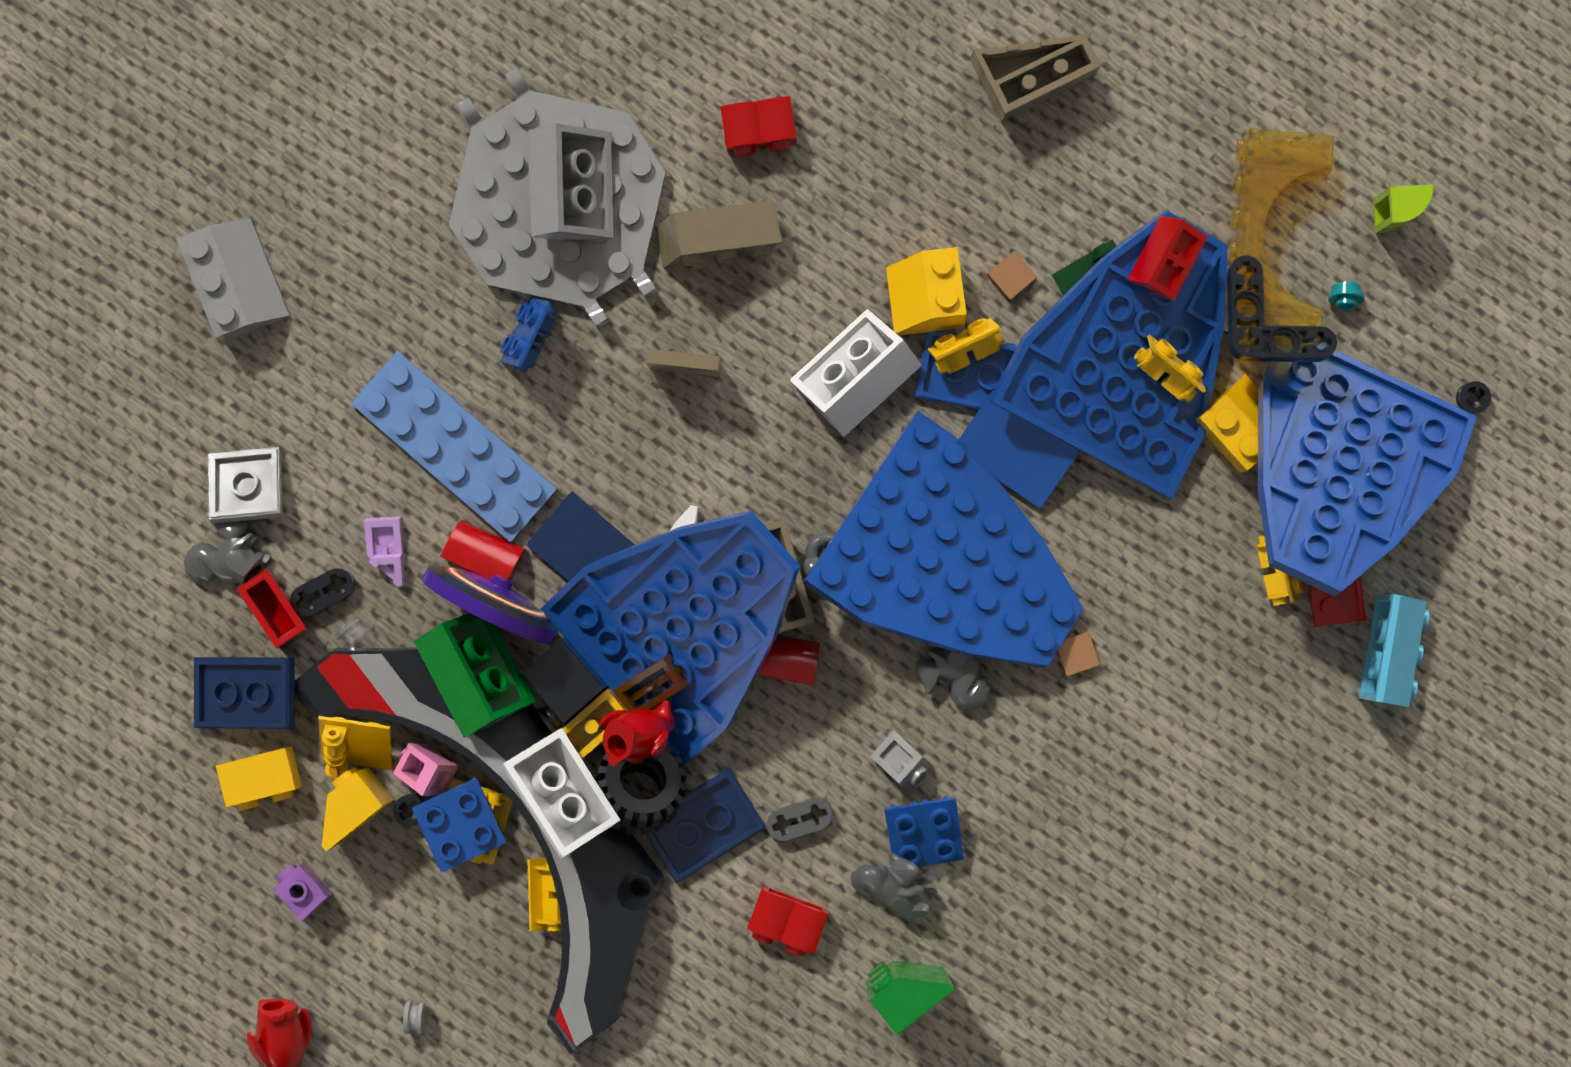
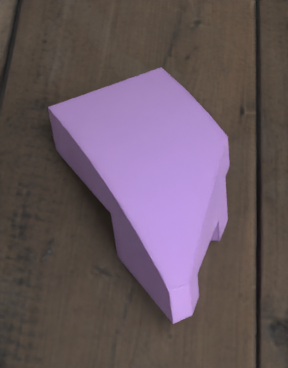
[364,516,404,586]

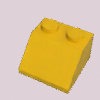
[886,247,967,336]
[1195,374,1258,473]
[322,767,394,852]

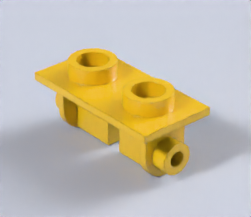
[927,318,1005,375]
[1134,334,1206,402]
[1256,535,1304,606]
[527,857,562,931]

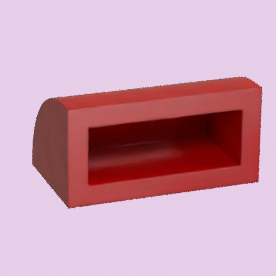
[440,520,526,581]
[237,569,307,650]
[757,635,820,685]

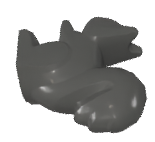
[184,521,272,584]
[916,647,991,710]
[851,853,938,921]

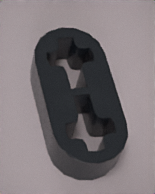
[290,568,356,617]

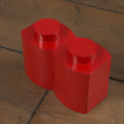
[720,96,797,157]
[747,886,829,957]

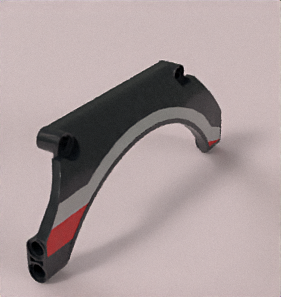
[295,647,664,1054]

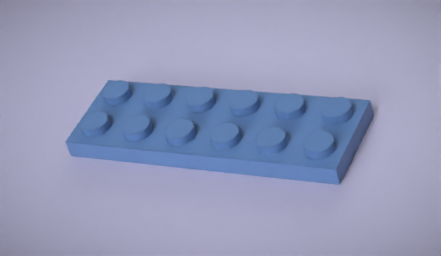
[351,351,558,543]

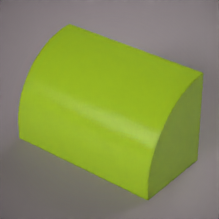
[1373,184,1433,234]

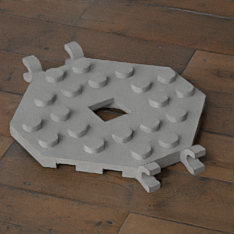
[449,68,666,329]

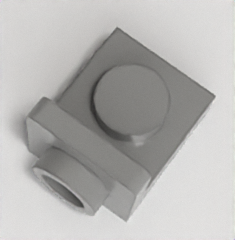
[870,730,932,791]

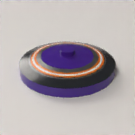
[422,565,559,644]

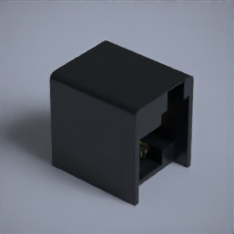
[521,638,608,724]

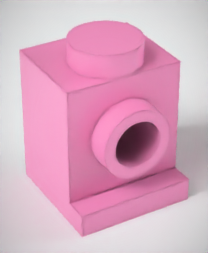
[393,743,459,796]

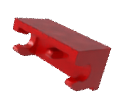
[1127,216,1208,301]

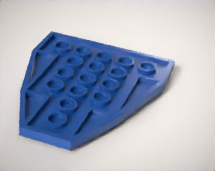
[989,211,1228,499]
[1258,335,1477,597]
[803,411,1083,668]
[541,511,801,768]

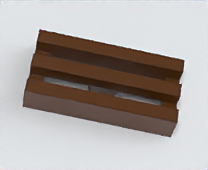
[613,653,688,711]

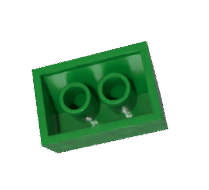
[413,613,536,738]
[865,960,955,1035]

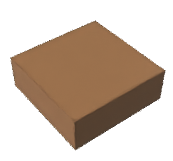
[987,251,1037,301]
[1057,631,1100,676]

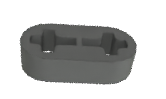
[767,797,832,841]

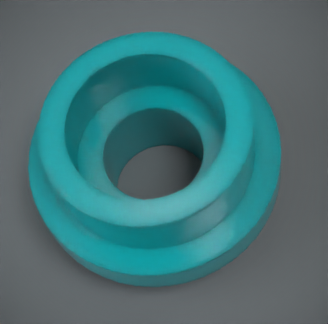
[1328,281,1364,311]

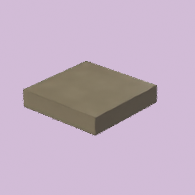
[646,348,721,377]

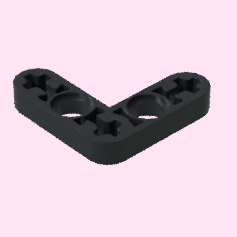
[1227,255,1337,362]

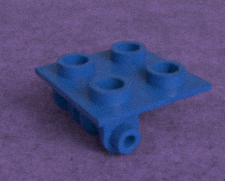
[500,298,556,373]
[412,777,507,873]
[884,796,964,867]

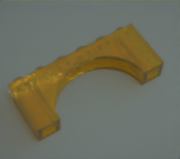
[1224,128,1334,350]

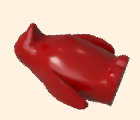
[599,700,675,766]
[247,999,312,1067]

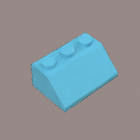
[1359,594,1429,707]

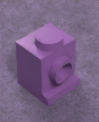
[273,862,333,922]

